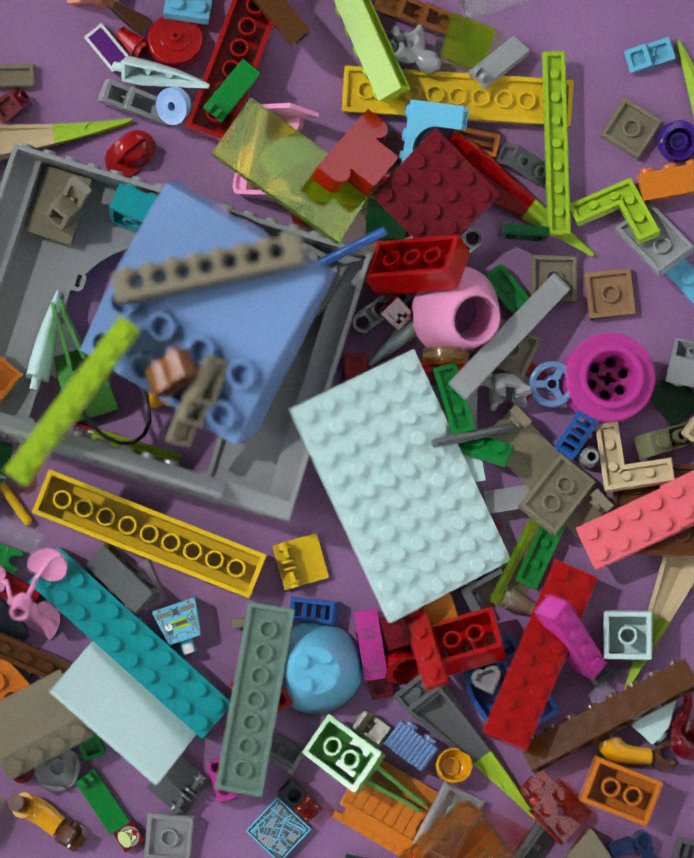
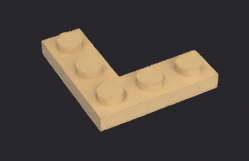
[595,421,674,493]

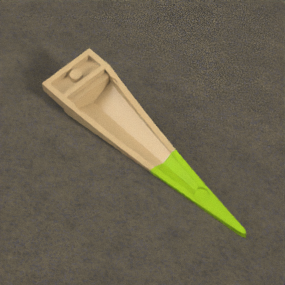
[0,118,133,160]
[625,557,694,690]

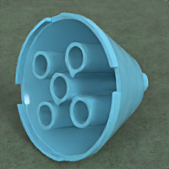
[282,622,363,714]

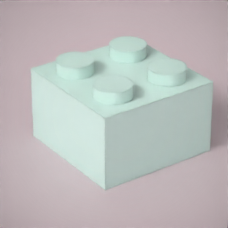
[604,610,653,659]

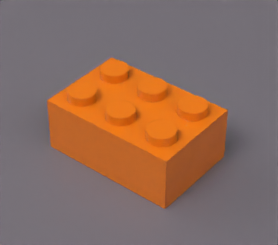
[578,754,663,827]

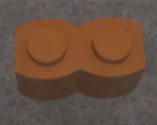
[145,347,198,398]

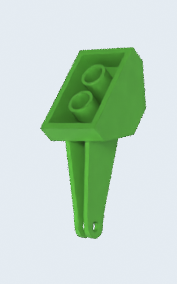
[50,299,120,424]
[302,714,427,813]

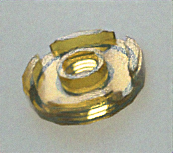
[422,347,469,365]

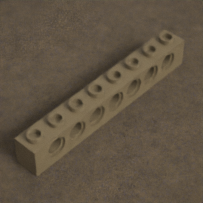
[111,232,307,306]

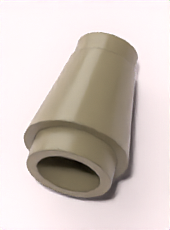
[498,588,535,615]

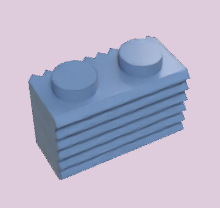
[384,720,438,772]

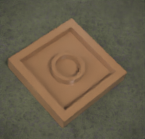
[584,268,636,319]

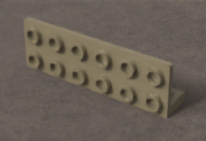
[489,405,614,537]

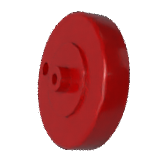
[148,16,203,67]

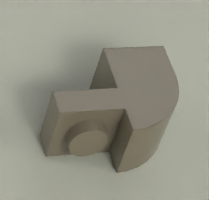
[44,175,92,231]

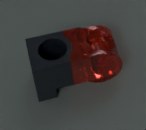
[277,776,322,822]

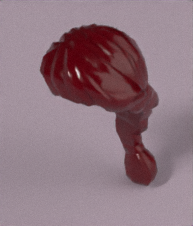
[670,691,694,761]

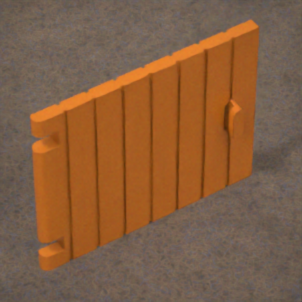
[332,760,439,858]

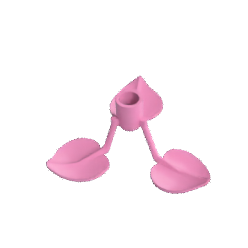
[0,549,67,640]

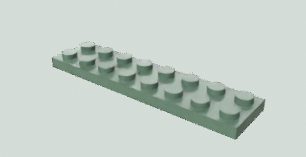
[215,602,295,797]

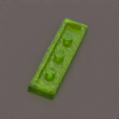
[488,518,538,605]

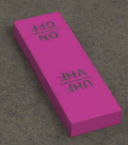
[354,608,387,681]

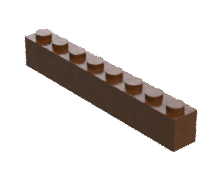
[522,658,694,774]

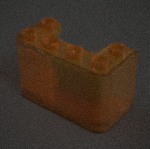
[399,801,514,858]

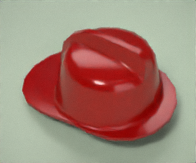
[105,130,156,177]
[385,648,420,684]

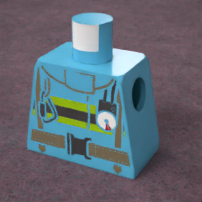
[152,597,202,655]

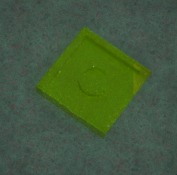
[439,13,496,69]

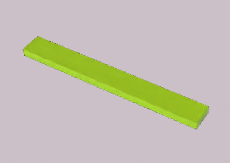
[542,51,571,236]

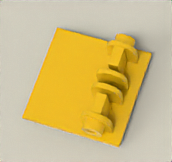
[272,533,329,590]

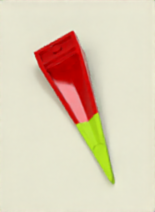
[449,131,595,256]

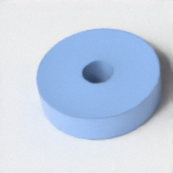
[156,87,192,125]

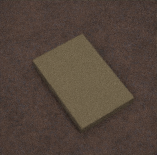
[26,166,92,246]
[517,453,596,536]

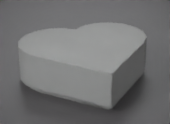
[471,665,501,695]

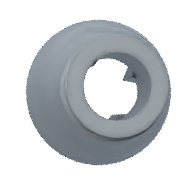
[577,446,600,469]

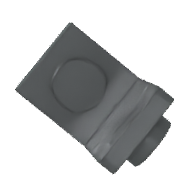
[495,143,546,186]
[459,568,503,612]

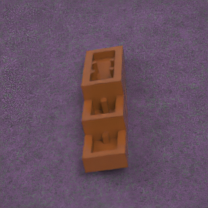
[372,0,468,41]

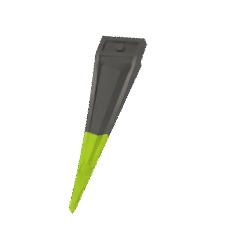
[393,674,537,819]

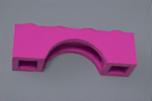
[534,595,607,680]

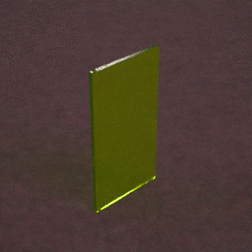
[211,98,368,245]

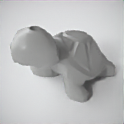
[389,24,441,74]
[480,372,532,411]

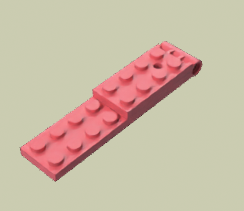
[576,471,694,571]

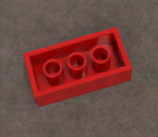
[365,235,470,295]

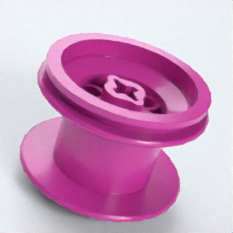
[561,332,655,424]

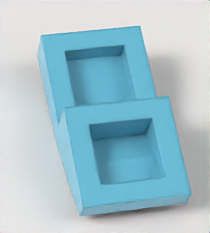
[624,36,677,73]

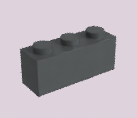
[86,544,160,613]

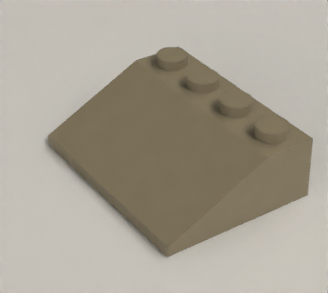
[0,669,94,781]

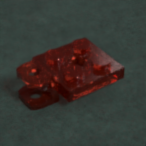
[520,771,592,845]

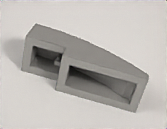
[97,79,174,125]

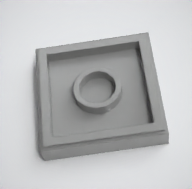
[144,811,195,858]

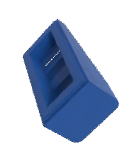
[554,409,599,460]
[290,596,340,625]

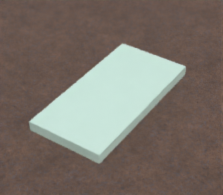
[49,641,196,785]

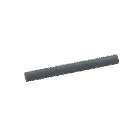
[432,423,515,448]

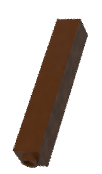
[252,0,310,49]

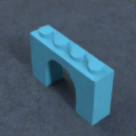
[399,99,469,164]

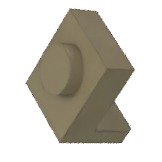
[352,710,393,749]

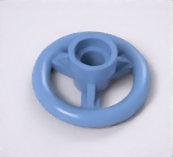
[529,361,571,407]

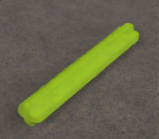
[91,429,181,465]

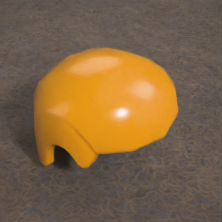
[435,748,473,784]

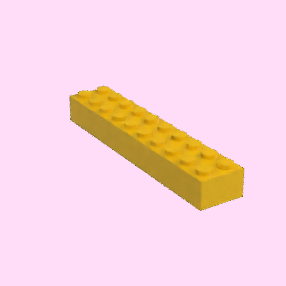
[32,469,267,598]

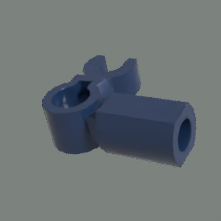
[606,829,658,858]

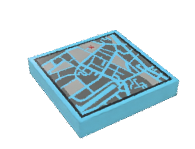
[246,796,311,858]

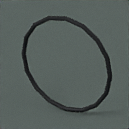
[74,356,152,445]

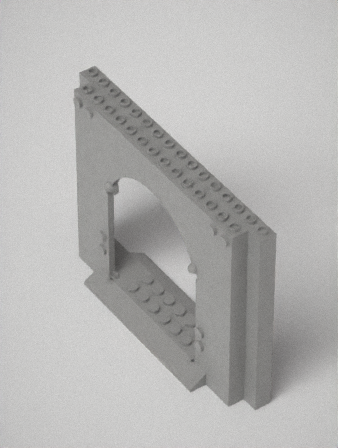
[0,143,372,523]

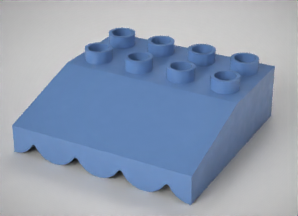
[80,180,336,445]

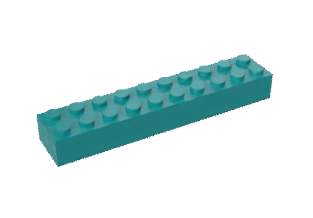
[28,547,231,739]

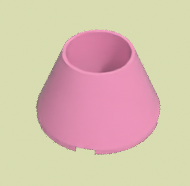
[412,267,500,358]

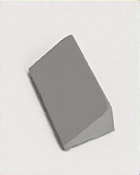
[483,485,530,514]

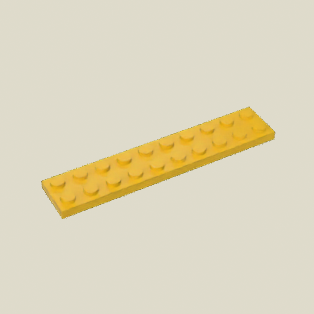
[342,66,574,127]

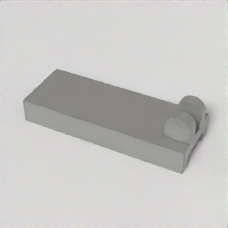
[468,36,530,90]

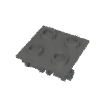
[147,755,212,814]

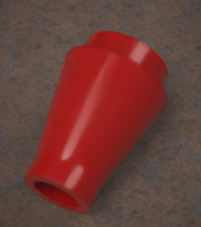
[116,27,149,58]

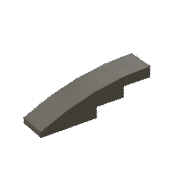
[166,355,230,448]

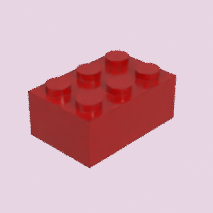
[432,606,507,676]

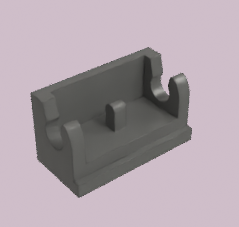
[268,731,304,775]
[511,818,559,858]

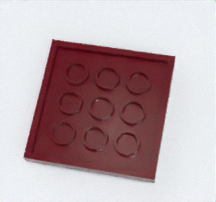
[371,128,501,239]

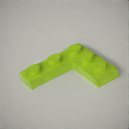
[570,177,660,245]

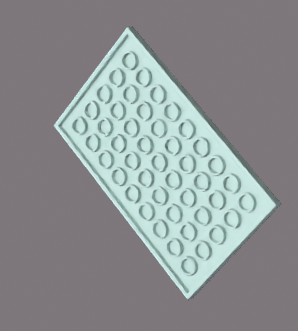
[289,349,511,623]

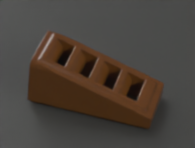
[102,0,152,33]

